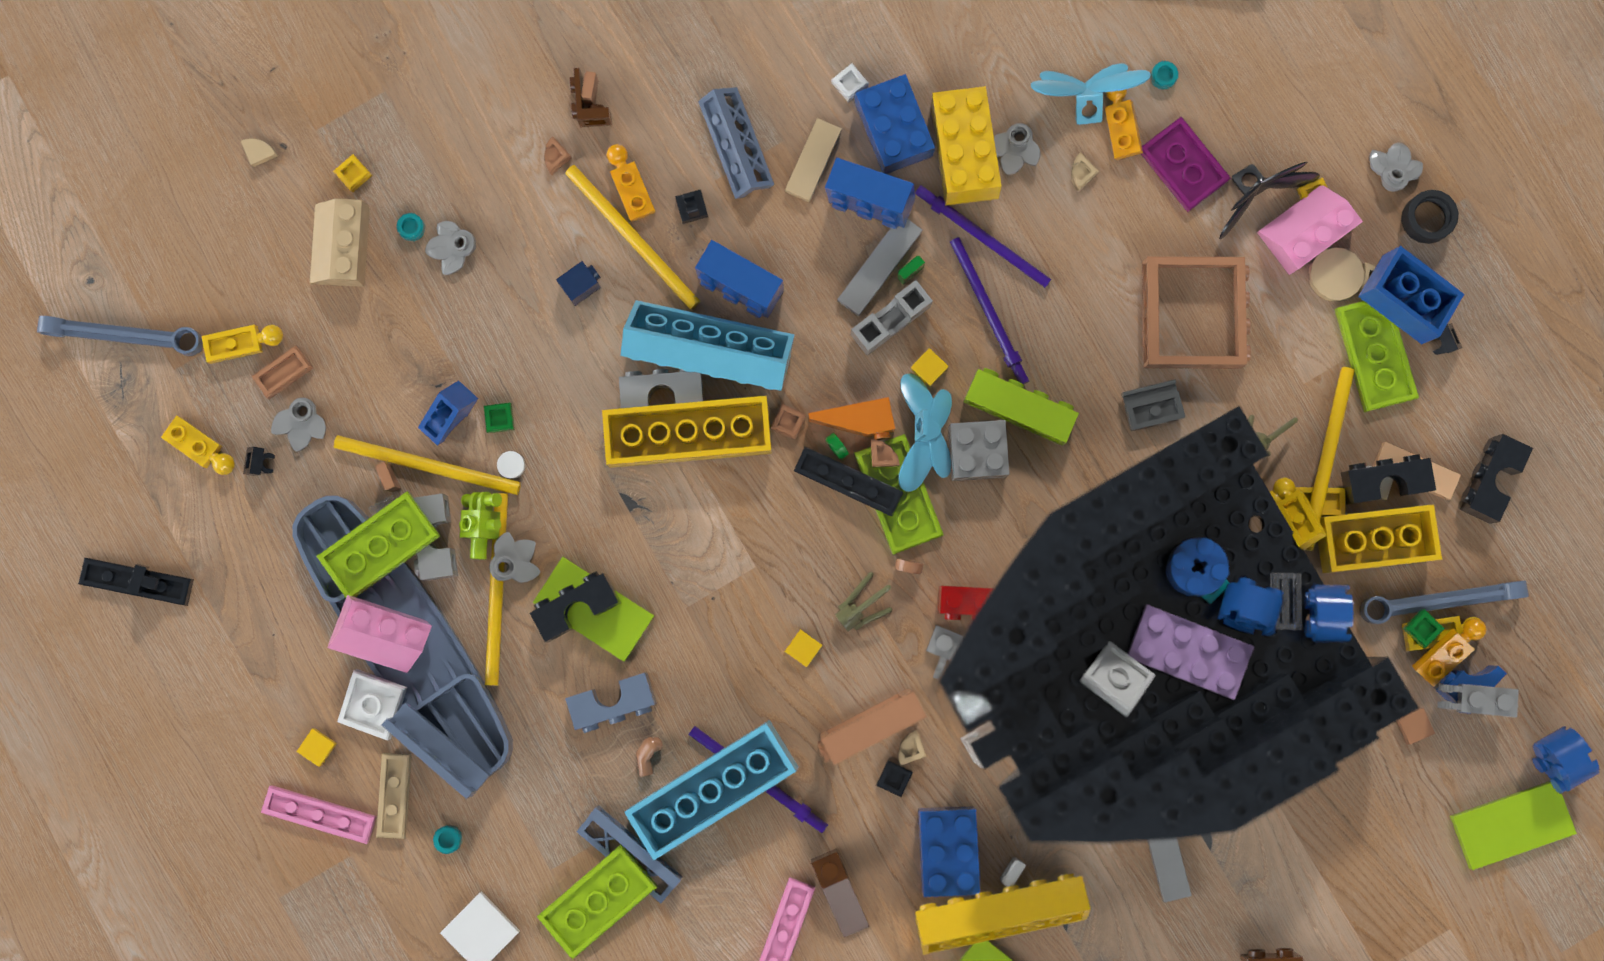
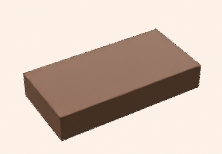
[251,345,314,399]

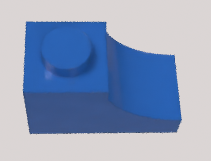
[418,380,478,446]
[1436,665,1507,714]

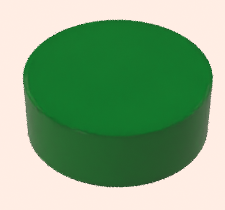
[825,432,849,460]

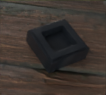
[876,760,913,797]

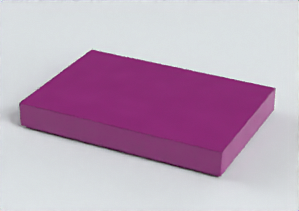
[1141,116,1231,213]

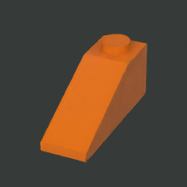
[808,397,895,440]

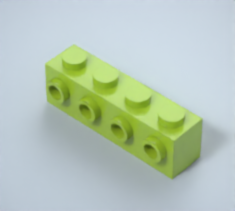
[963,368,1079,446]

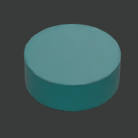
[1150,61,1179,90]
[397,213,425,241]
[433,825,463,854]

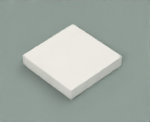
[1080,641,1156,716]
[337,669,407,741]
[440,891,520,961]

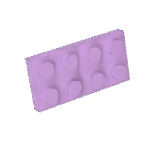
[1127,605,1254,700]

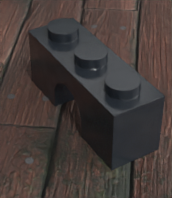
[1460,434,1533,524]
[1341,454,1436,505]
[530,571,621,642]

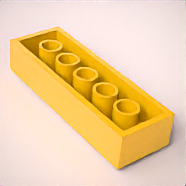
[602,396,772,468]
[915,873,1091,955]

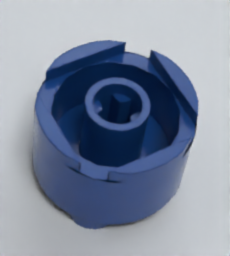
[1166,538,1229,597]
[1218,578,1283,636]
[1304,585,1353,642]
[1532,726,1600,794]

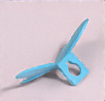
[1031,63,1151,125]
[899,374,952,492]

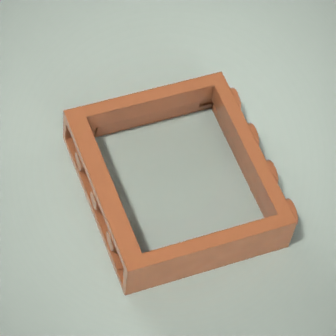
[1142,256,1251,369]
[818,688,927,765]

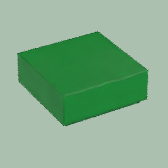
[897,256,925,285]
[484,402,515,434]
[1402,609,1445,648]

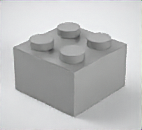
[948,420,1010,481]

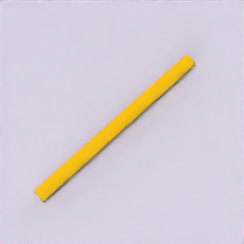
[565,165,701,310]
[1305,367,1355,551]
[334,435,521,495]
[485,493,508,685]

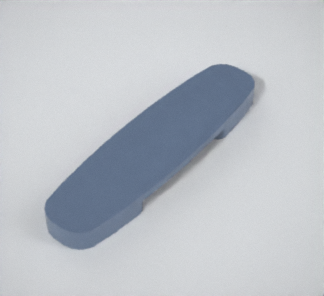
[292,496,513,776]

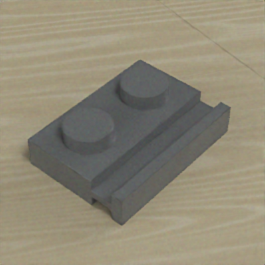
[1121,379,1185,431]

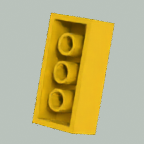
[931,86,1002,205]
[1318,504,1442,574]

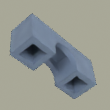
[565,672,657,733]

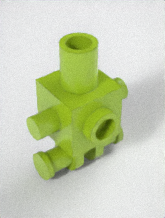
[459,492,502,560]

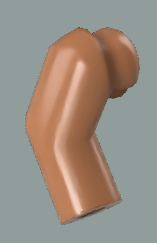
[636,737,663,777]

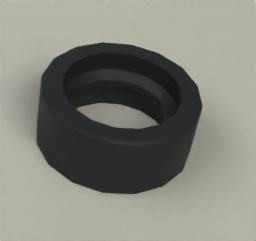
[1401,189,1459,244]

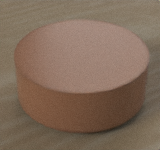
[895,558,923,574]

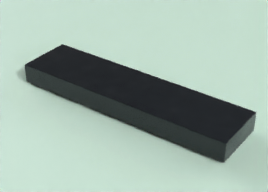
[794,447,904,517]
[78,557,194,606]

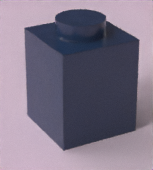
[556,261,601,306]

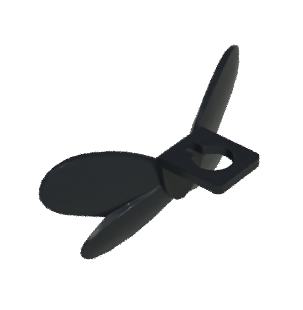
[1219,162,1320,240]

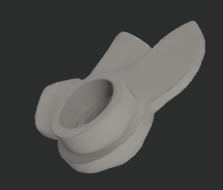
[994,123,1040,175]
[1369,142,1423,192]
[425,221,476,275]
[271,398,326,452]
[489,532,540,583]

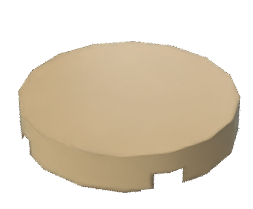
[1309,247,1364,301]

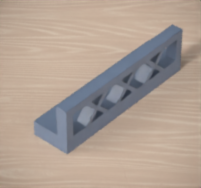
[698,87,774,199]
[381,702,491,799]
[576,805,683,904]

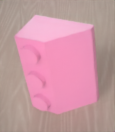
[1257,185,1363,275]
[328,595,432,673]

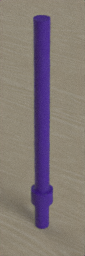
[915,185,1051,288]
[950,237,1029,385]
[688,726,828,834]

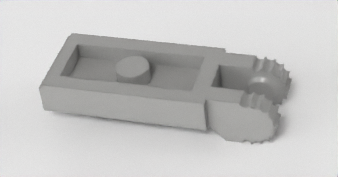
[1437,684,1519,717]

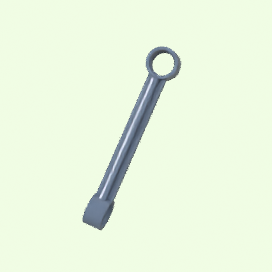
[37,316,203,356]
[1360,580,1529,624]

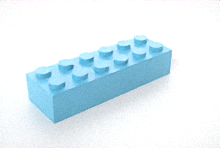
[620,300,795,391]
[624,720,799,860]

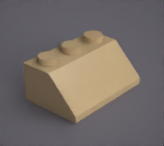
[310,199,370,287]

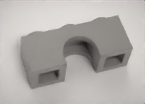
[851,280,933,356]
[619,369,704,408]
[414,493,458,581]

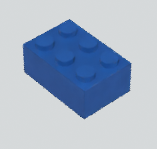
[855,74,935,174]
[825,157,915,229]
[695,239,784,318]
[1358,246,1464,344]
[918,806,980,897]

